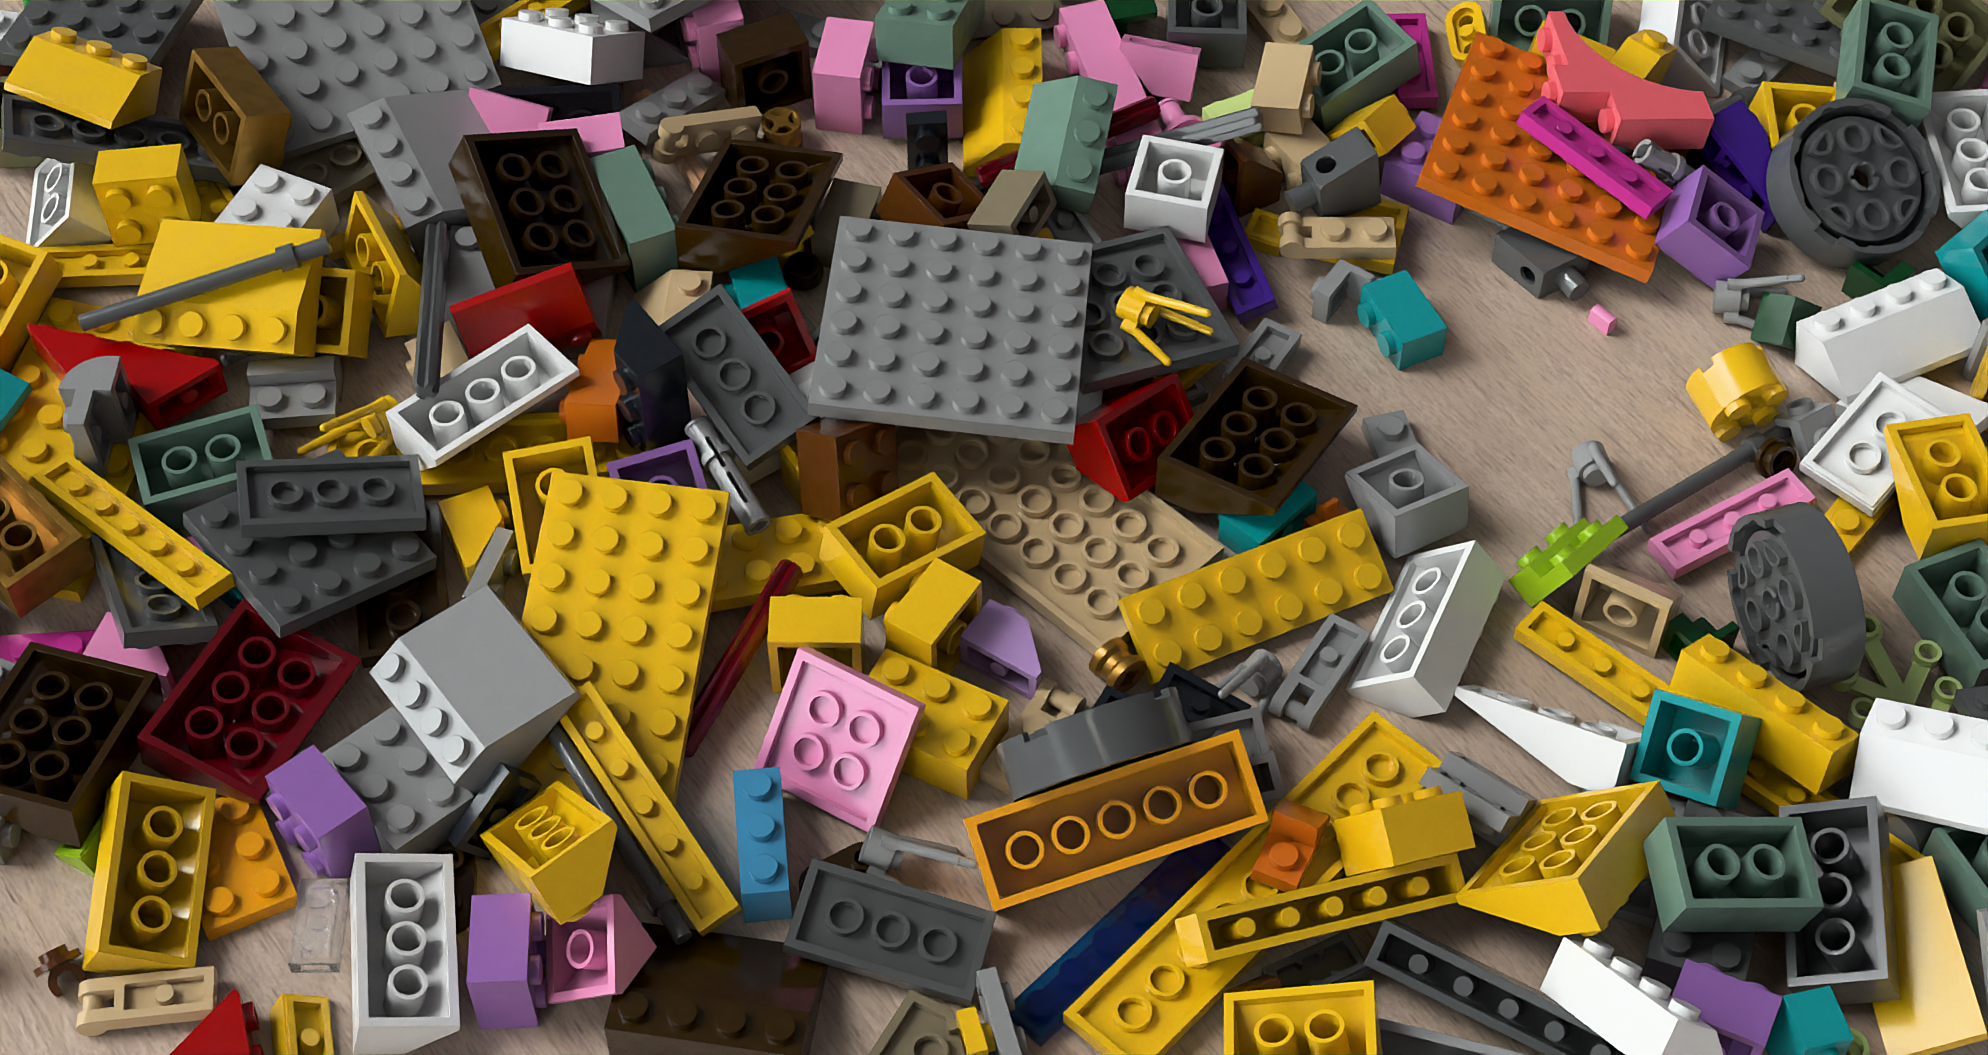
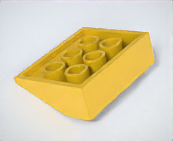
[132,219,325,358]
[1455,780,1676,937]

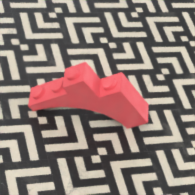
[1537,11,1715,150]

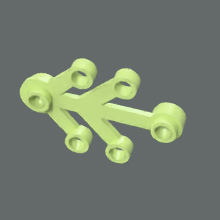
[1829,614,1963,729]

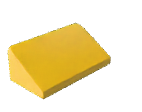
[270,993,335,1055]

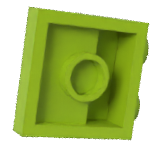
[1508,514,1629,607]

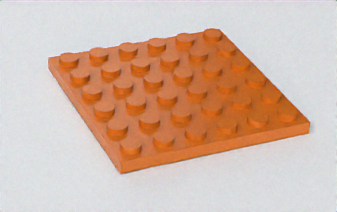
[1415,31,1689,283]

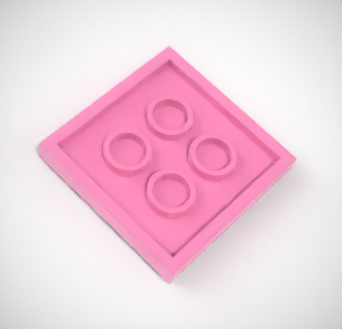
[754,646,926,833]

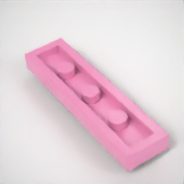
[1647,468,1816,580]

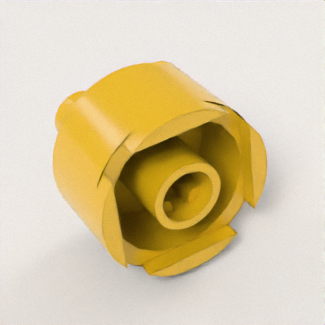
[1685,342,1789,442]

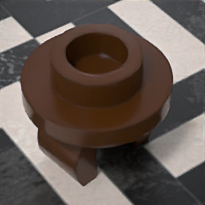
[33,944,86,998]

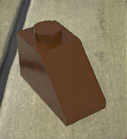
[1221,137,1283,218]

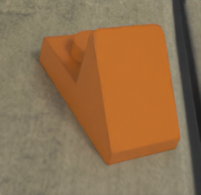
[1251,799,1331,892]

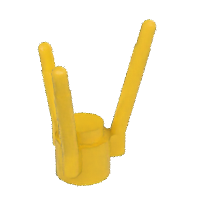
[1115,286,1214,366]
[297,395,399,456]

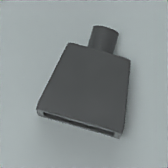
[1284,127,1381,217]
[1491,227,1590,301]

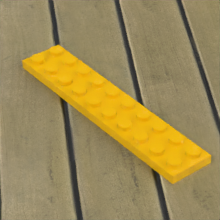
[1063,710,1442,1055]

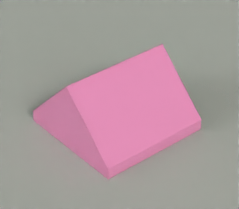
[546,893,657,1004]

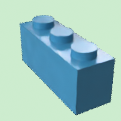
[733,767,792,923]

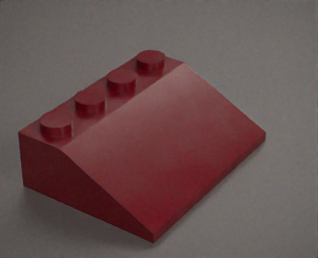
[137,598,362,805]

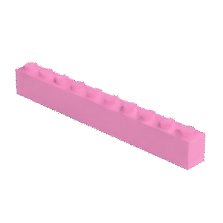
[1053,0,1229,311]

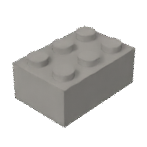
[322,706,475,854]

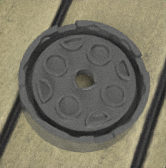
[1766,98,1941,270]
[1727,502,1866,692]
[996,687,1195,802]

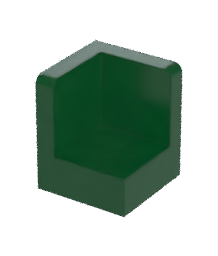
[1104,0,1158,39]
[1841,261,1916,299]
[1751,292,1822,352]
[1661,612,1740,662]

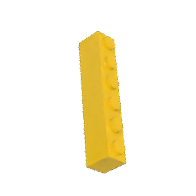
[1174,852,1466,968]

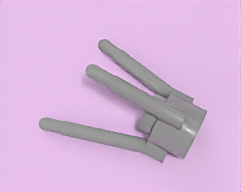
[1712,274,1805,329]
[1566,440,1652,534]
[1215,649,1283,720]
[858,825,978,885]

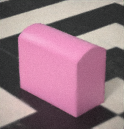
[1588,304,1617,336]

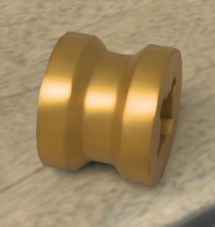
[762,106,803,148]
[1089,637,1147,693]

